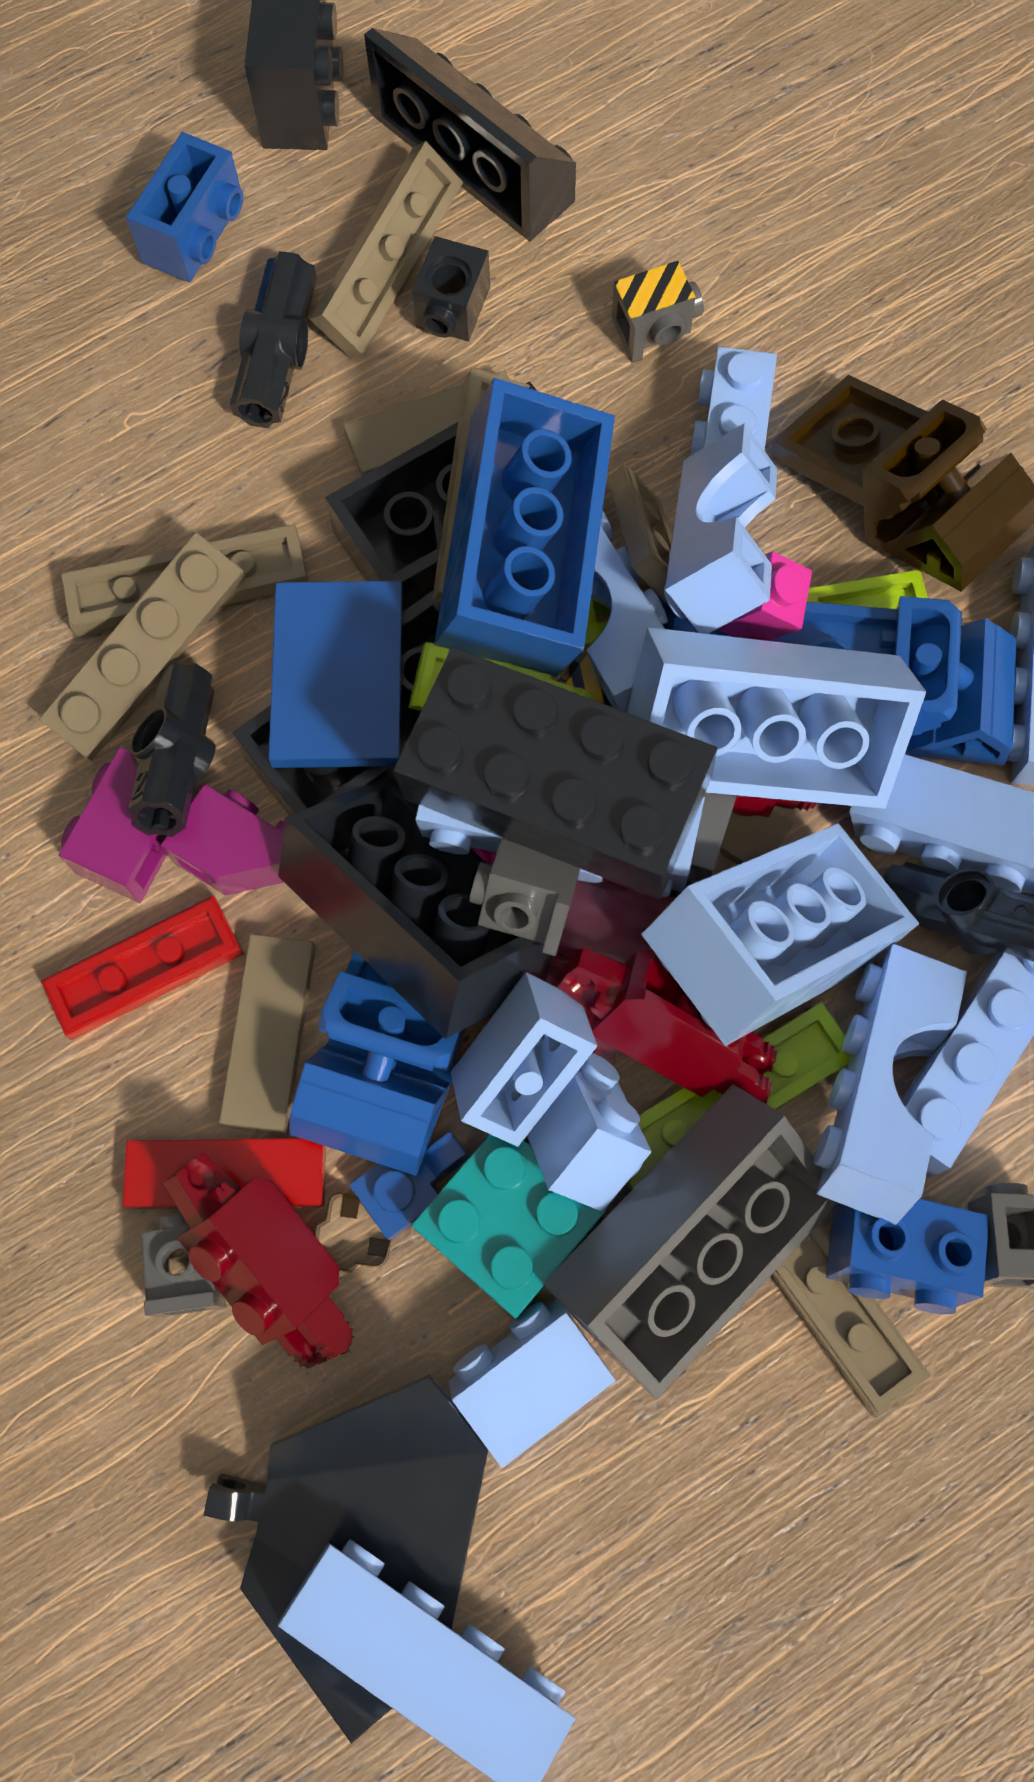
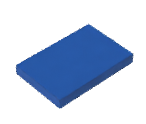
[269,581,403,768]

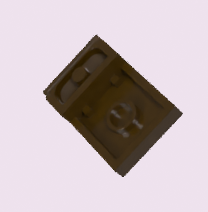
[771,375,1034,592]

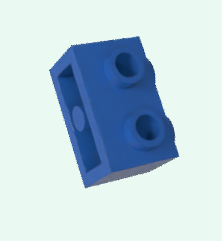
[126,132,243,283]
[826,1199,989,1314]

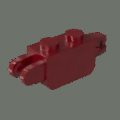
[557,947,777,1104]
[163,1152,355,1369]

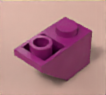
[58,747,167,904]
[161,784,285,895]

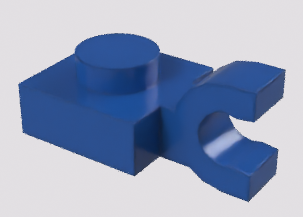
[350,1132,470,1240]

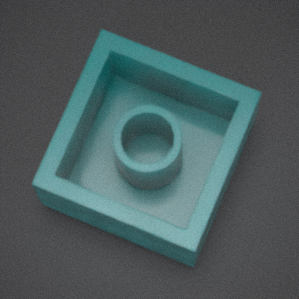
[411,1134,605,1319]

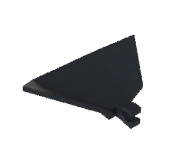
[203,1374,489,1744]

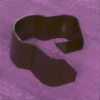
[314,1192,391,1273]

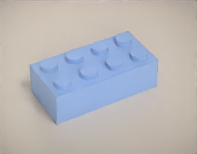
[627,627,926,809]
[641,823,919,1046]

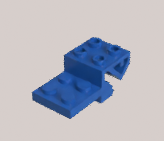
[770,596,1016,765]
[290,951,467,1176]

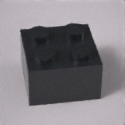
[244,0,344,150]

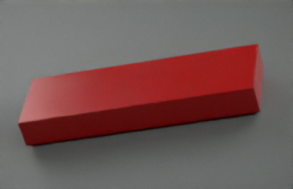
[41,895,244,1040]
[123,1138,326,1209]

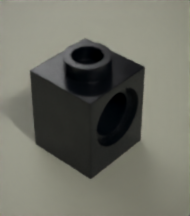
[412,236,490,342]

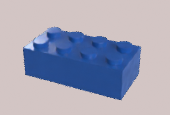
[434,377,615,677]

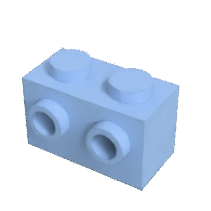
[690,346,777,456]
[451,972,597,1146]
[527,1053,652,1212]
[448,1299,616,1468]

